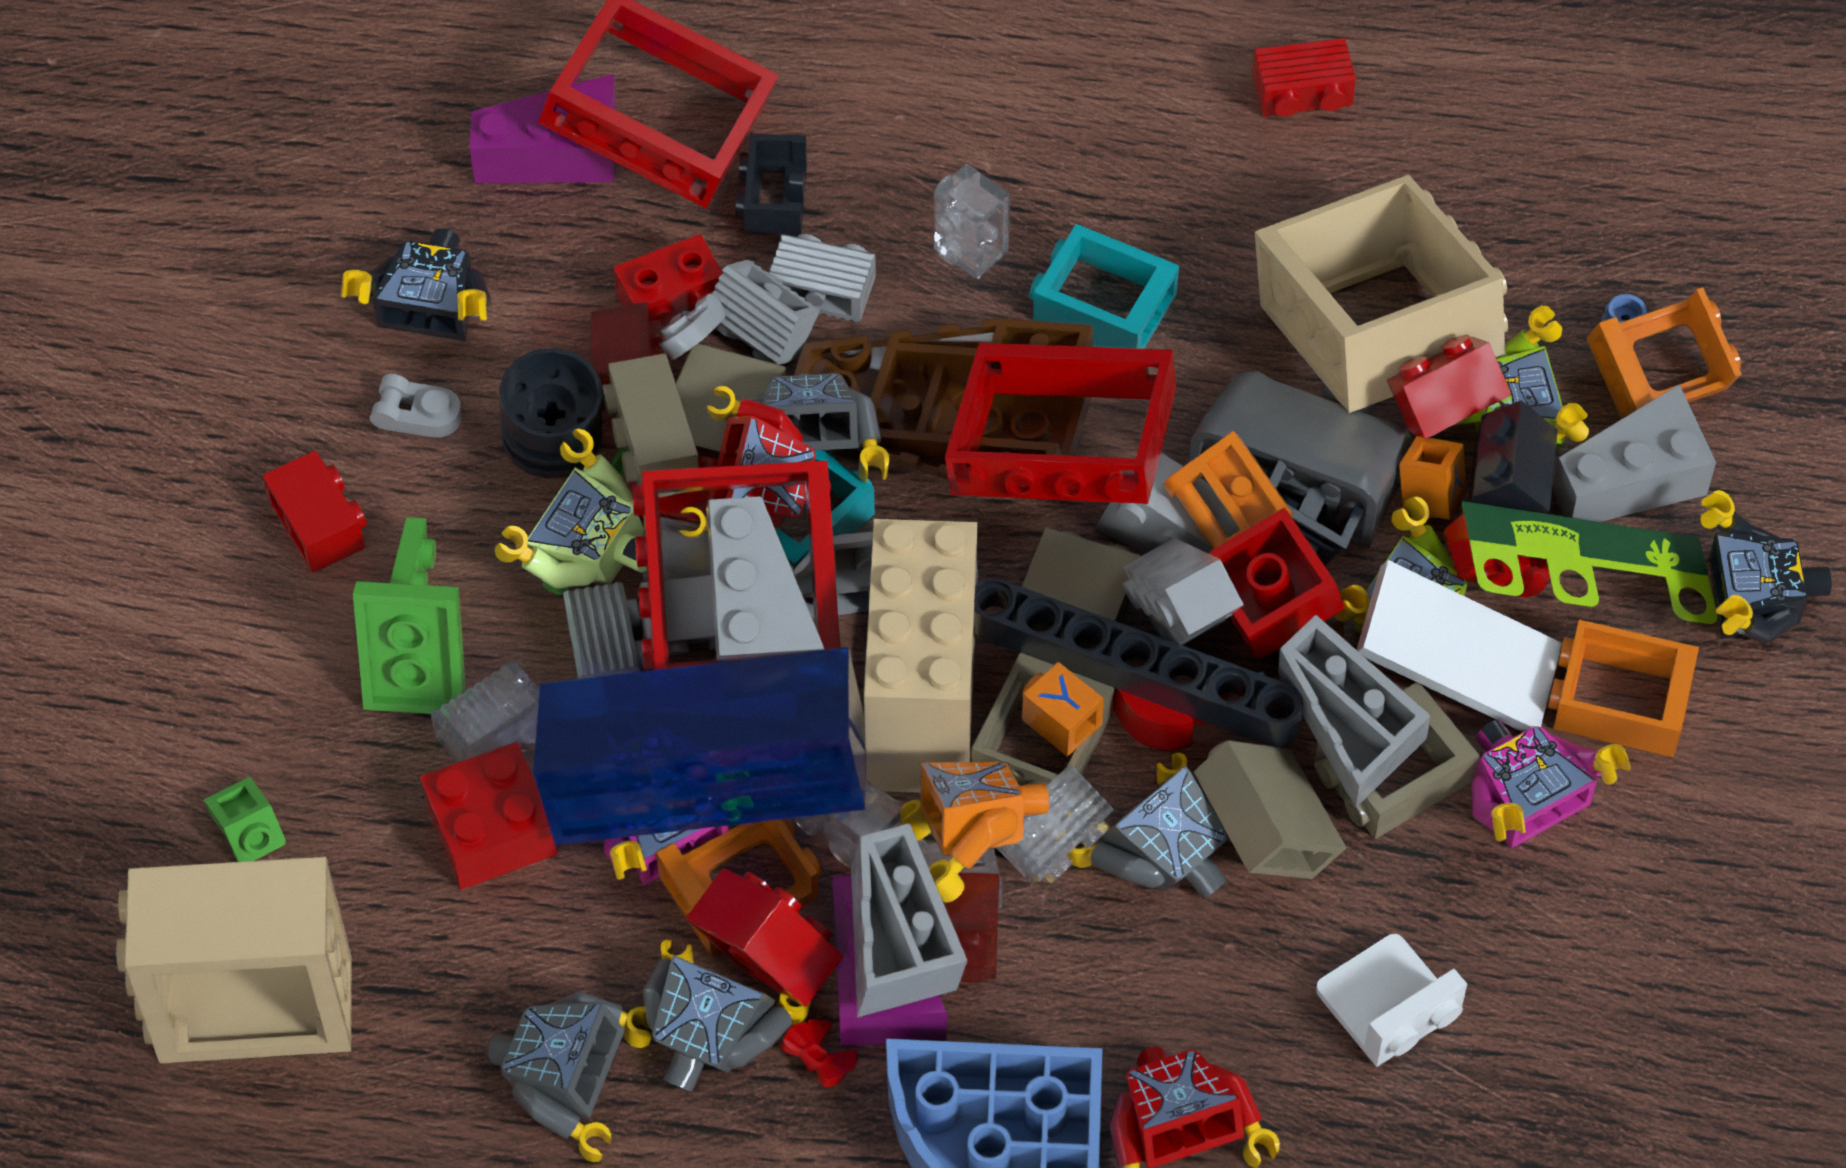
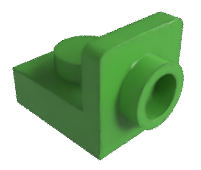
[204,776,286,862]

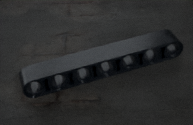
[973,578,1303,747]

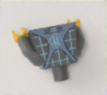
[752,373,889,483]
[1065,752,1228,899]
[643,939,811,1092]
[488,992,652,1162]

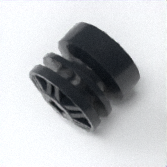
[499,348,603,479]

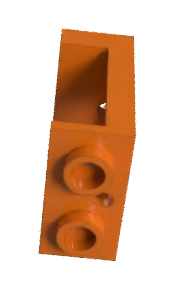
[1586,287,1742,419]
[656,795,822,956]

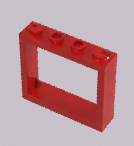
[538,0,779,209]
[945,343,1176,504]
[632,460,842,682]

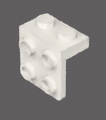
[1316,934,1467,1067]

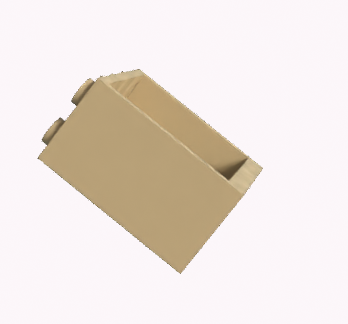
[1255,175,1508,413]
[864,519,977,793]
[116,857,352,1063]

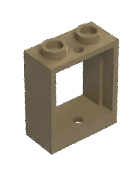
[971,652,1114,810]
[1314,682,1480,839]

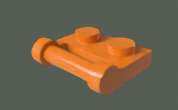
[1163,431,1294,550]

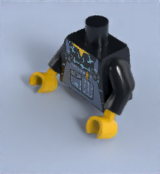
[340,228,491,341]
[1700,490,1832,644]

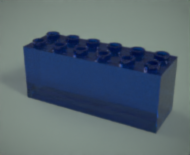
[533,647,866,845]

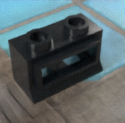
[735,133,807,237]
[1266,460,1364,565]

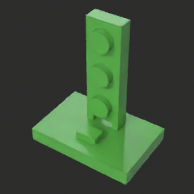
[353,517,467,716]

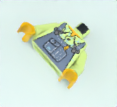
[495,429,647,588]

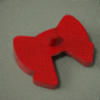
[780,1019,857,1087]

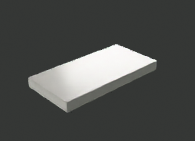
[1357,560,1562,732]

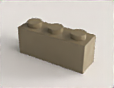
[602,353,699,497]

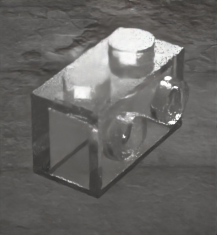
[934,163,1010,279]

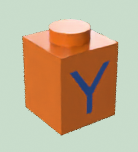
[1399,436,1467,520]
[1022,662,1104,757]

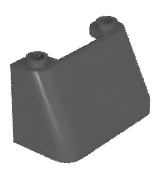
[1189,371,1413,549]

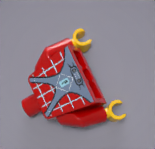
[679,386,831,538]
[1110,1046,1280,1168]

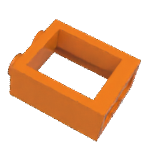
[1548,620,1699,758]

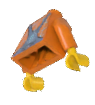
[900,762,1049,902]

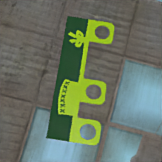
[1462,501,1718,624]

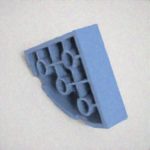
[886,1039,1102,1168]

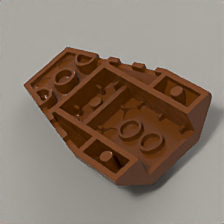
[794,318,1094,480]

